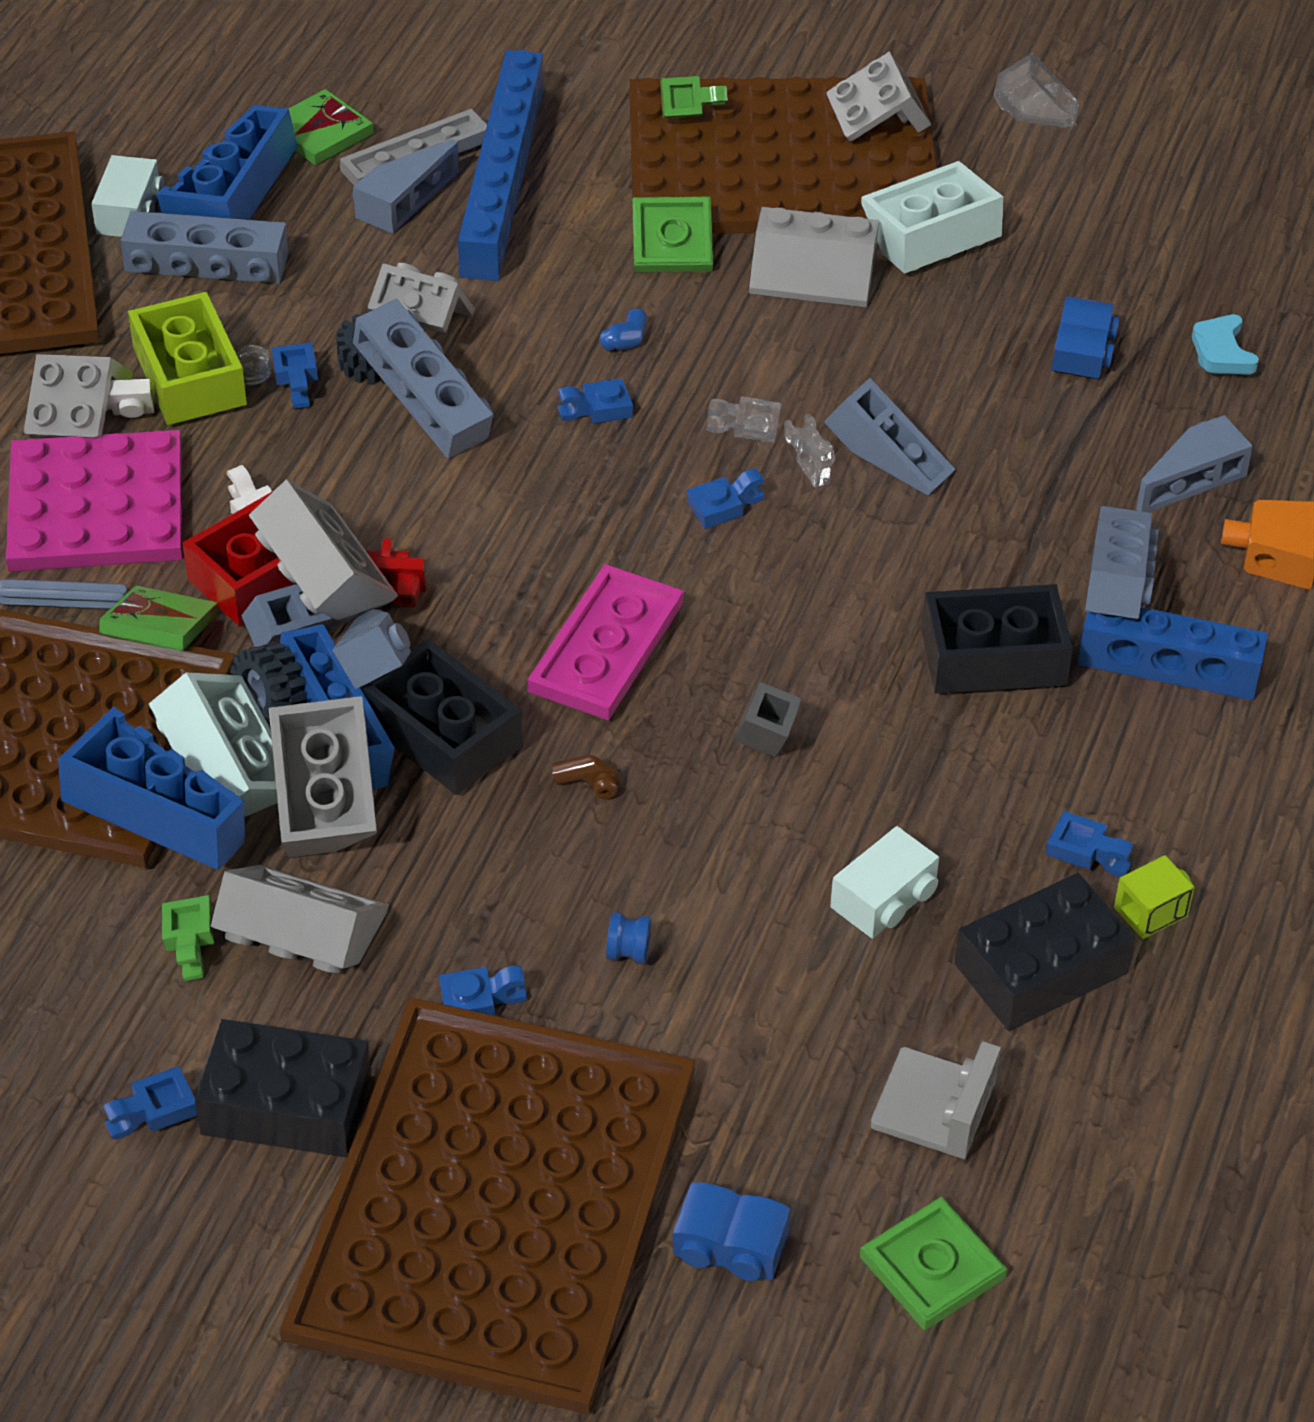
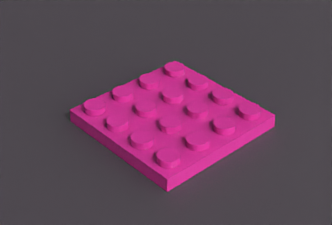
[6,430,182,572]

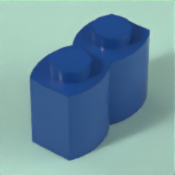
[1051,296,1120,379]
[673,1183,790,1281]

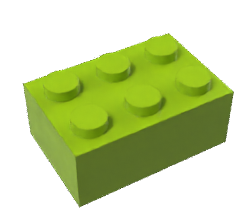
[128,292,247,425]

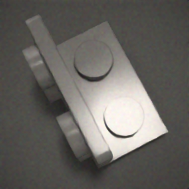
[827,51,931,141]
[367,263,475,333]
[24,354,133,439]
[871,1041,1001,1159]

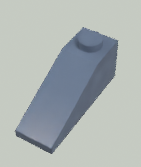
[352,139,459,234]
[824,378,956,496]
[1136,415,1253,512]
[242,584,388,647]
[332,609,411,689]

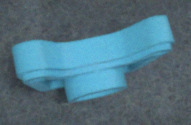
[1192,314,1259,375]

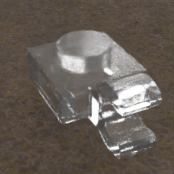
[706,396,782,443]
[784,414,835,487]

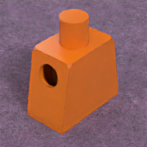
[1221,500,1314,590]

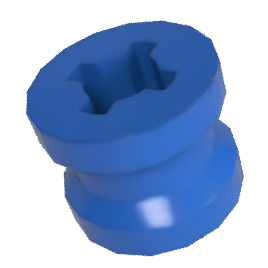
[606,912,652,965]

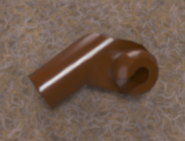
[552,754,620,799]

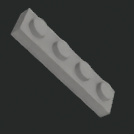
[340,109,487,186]

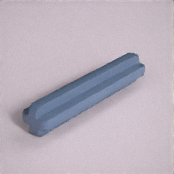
[0,579,128,609]

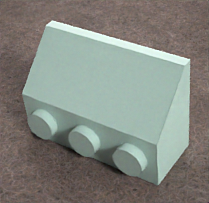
[861,161,1003,273]
[149,672,278,817]

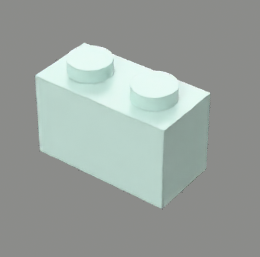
[91,155,165,237]
[830,826,939,939]

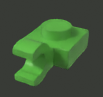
[660,76,728,119]
[162,895,214,981]

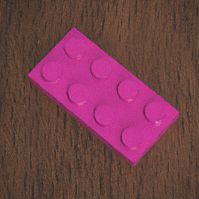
[527,564,684,721]

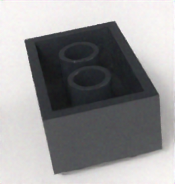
[921,584,1073,694]
[360,639,523,795]
[954,872,1135,1031]
[195,1019,371,1158]

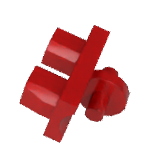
[366,538,427,608]

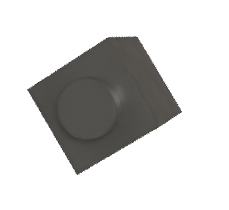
[734,681,802,757]

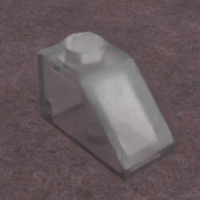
[993,52,1079,128]

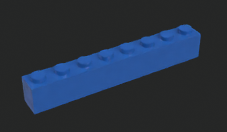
[458,50,543,281]

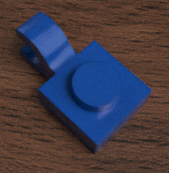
[271,343,318,409]
[557,379,633,423]
[687,469,765,529]
[1046,811,1134,877]
[439,966,527,1016]
[103,1066,197,1140]

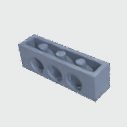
[120,211,289,284]
[353,298,493,459]
[1085,506,1159,619]

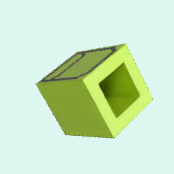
[1114,855,1194,939]

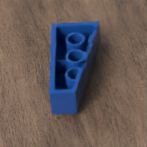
[157,105,298,220]
[58,707,245,870]

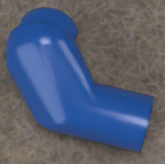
[600,309,647,351]

